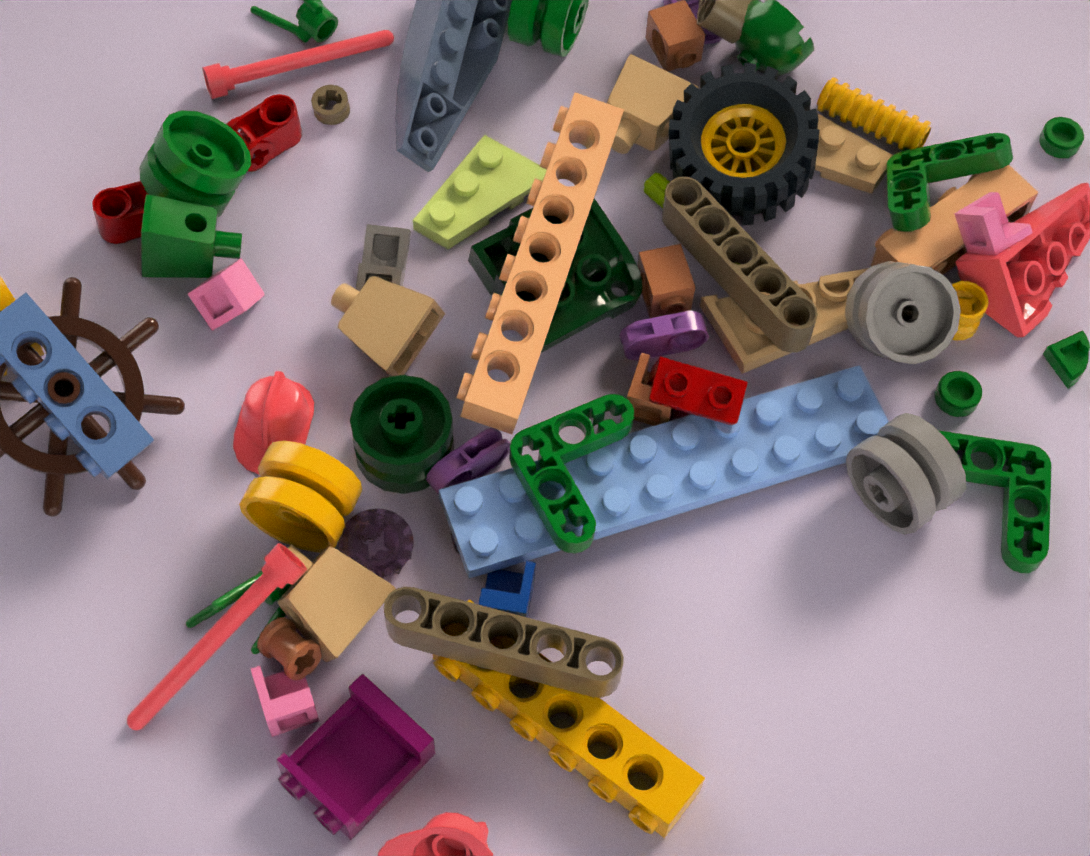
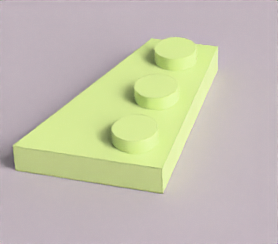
[413,135,547,249]

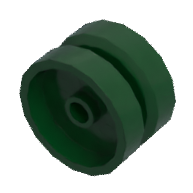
[350,375,454,494]

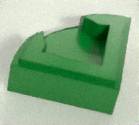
[1043,330,1090,388]

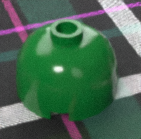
[735,0,814,76]

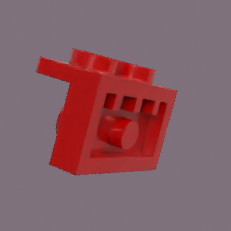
[647,356,748,425]

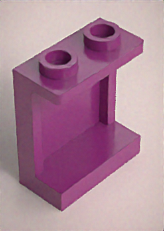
[276,673,435,840]

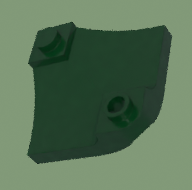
[468,198,643,353]

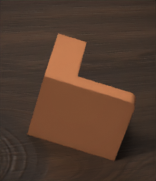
[627,352,673,426]

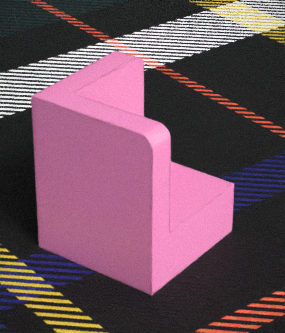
[954,192,1033,255]
[188,258,264,331]
[251,666,319,737]

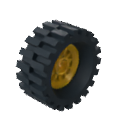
[669,63,820,225]

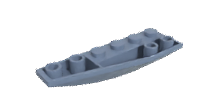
[395,0,512,172]

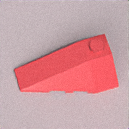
[955,183,1090,337]

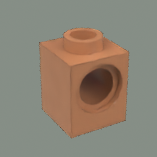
[645,0,706,72]
[637,244,695,318]

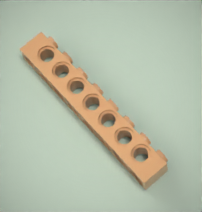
[456,92,624,434]

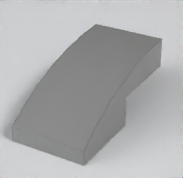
[356,224,411,291]

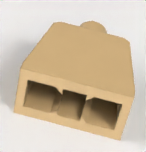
[607,54,699,154]
[331,276,445,377]
[278,544,396,662]

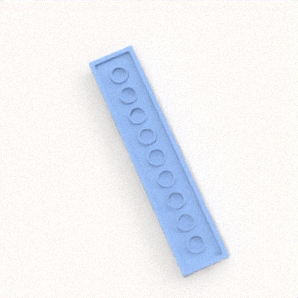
[439,365,889,579]

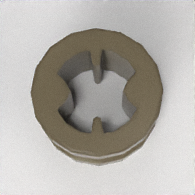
[311,85,350,125]

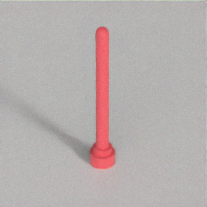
[202,30,394,99]
[127,543,307,730]

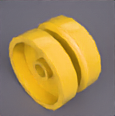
[239,440,362,553]

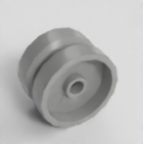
[845,261,961,364]
[846,413,966,534]

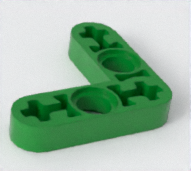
[887,133,1013,232]
[509,394,634,554]
[939,431,1051,573]

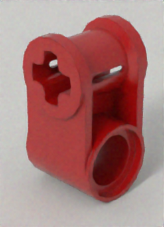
[226,94,302,172]
[92,181,149,244]

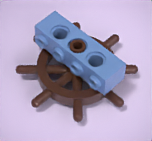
[0,277,185,517]

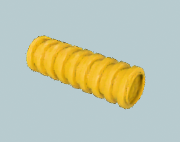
[817,77,932,150]

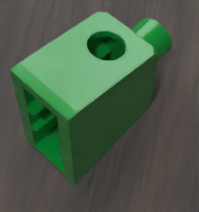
[141,194,242,278]

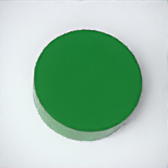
[1039,117,1084,159]
[934,371,982,417]

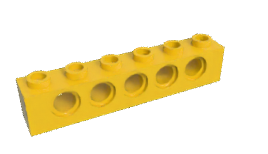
[433,599,705,838]

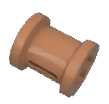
[257,617,322,681]

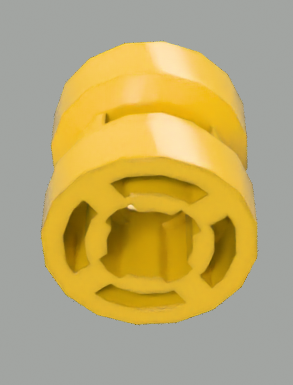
[952,281,989,341]

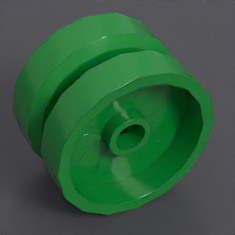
[508,0,589,57]
[139,110,251,217]

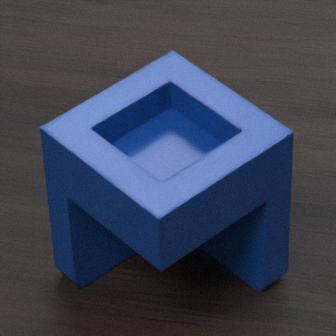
[478,561,536,618]

